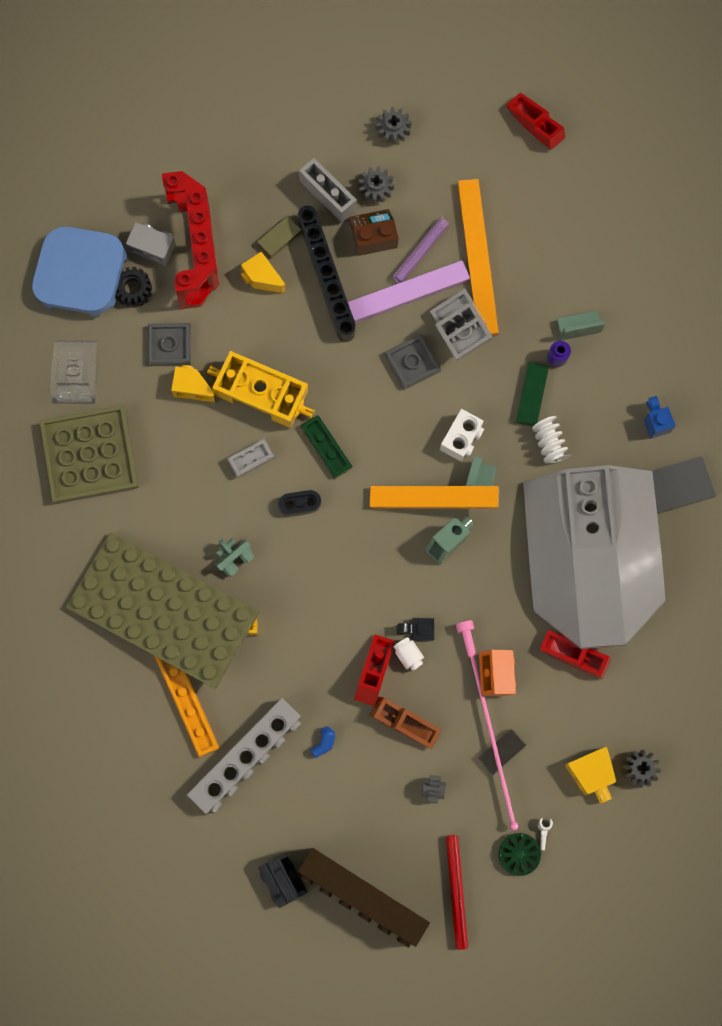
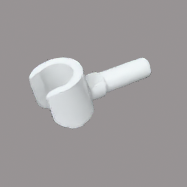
[538,818,553,850]

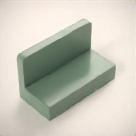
[556,311,605,341]
[465,456,497,486]

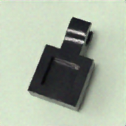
[397,618,434,641]

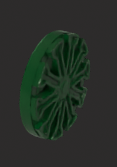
[498,833,541,876]

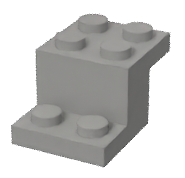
[430,288,493,361]

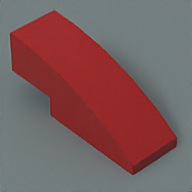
[506,92,565,150]
[540,630,611,680]

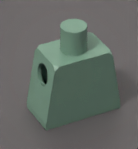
[425,516,474,565]

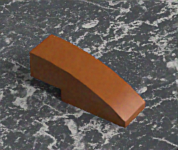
[369,697,441,749]

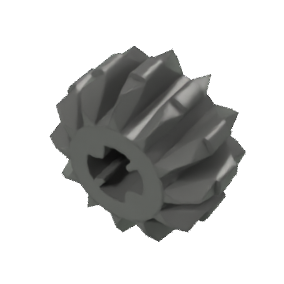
[622,750,661,788]

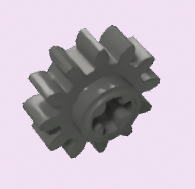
[376,107,412,144]
[358,166,395,204]

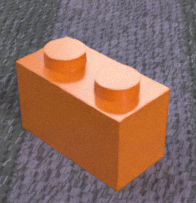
[479,649,516,697]

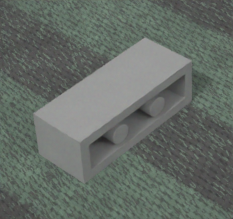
[299,158,357,223]

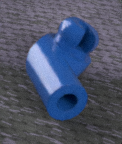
[310,726,335,759]

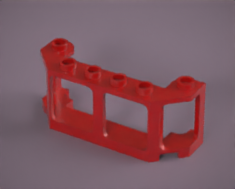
[162,171,219,309]

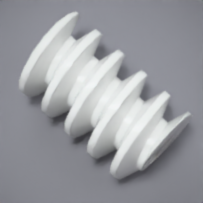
[532,416,571,463]

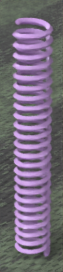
[393,216,449,284]

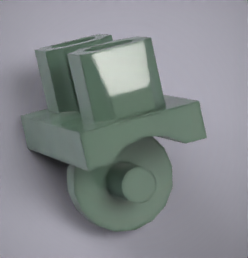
[214,538,254,577]

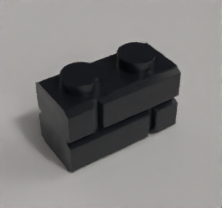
[258,852,308,908]

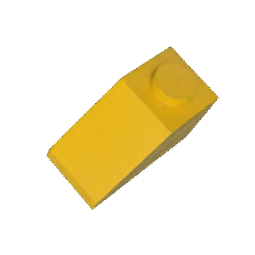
[240,252,286,294]
[171,365,216,403]

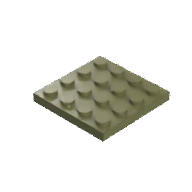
[39,405,139,504]

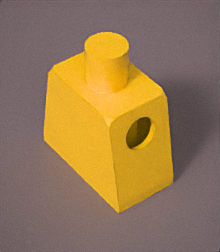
[565,747,616,804]

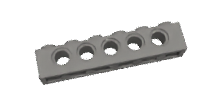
[187,698,302,815]

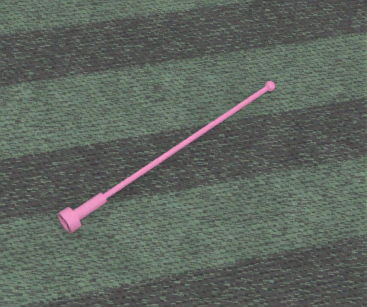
[456,620,518,831]

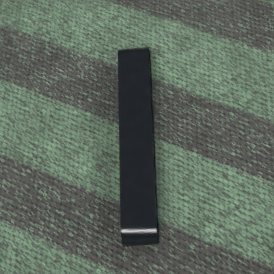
[298,205,356,342]

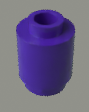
[547,341,571,367]

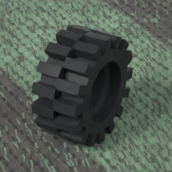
[115,267,152,308]

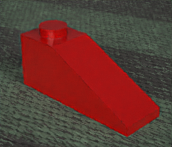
[354,634,395,707]

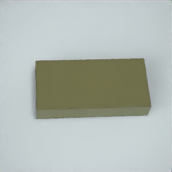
[257,216,302,258]

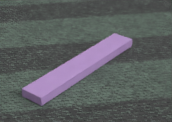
[348,260,470,323]

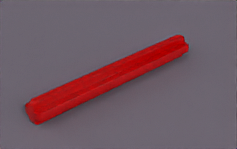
[446,835,468,950]

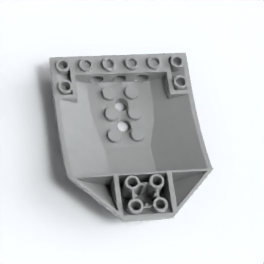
[523,465,666,649]

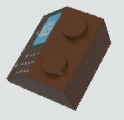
[349,209,399,256]

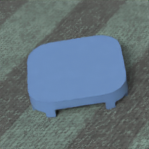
[32,227,127,317]

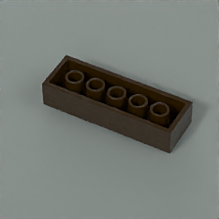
[298,848,430,948]

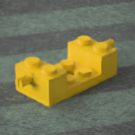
[207,351,315,428]

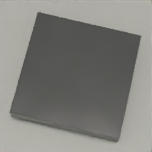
[148,323,191,366]
[384,334,441,390]

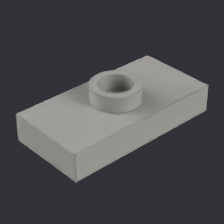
[227,439,275,478]

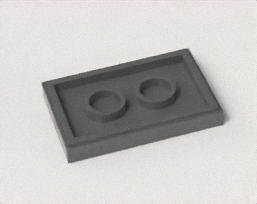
[652,456,716,514]

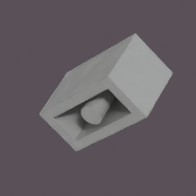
[126,222,176,266]

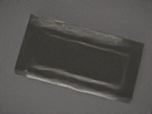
[478,729,526,775]

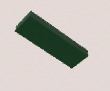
[516,362,549,427]
[300,415,353,479]

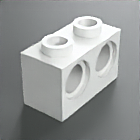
[440,409,484,462]

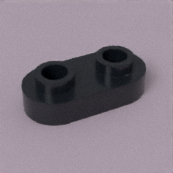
[278,490,321,516]

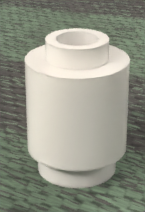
[394,637,425,671]

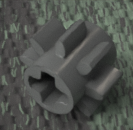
[421,775,446,803]

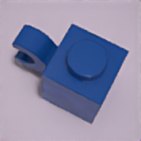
[644,396,676,439]

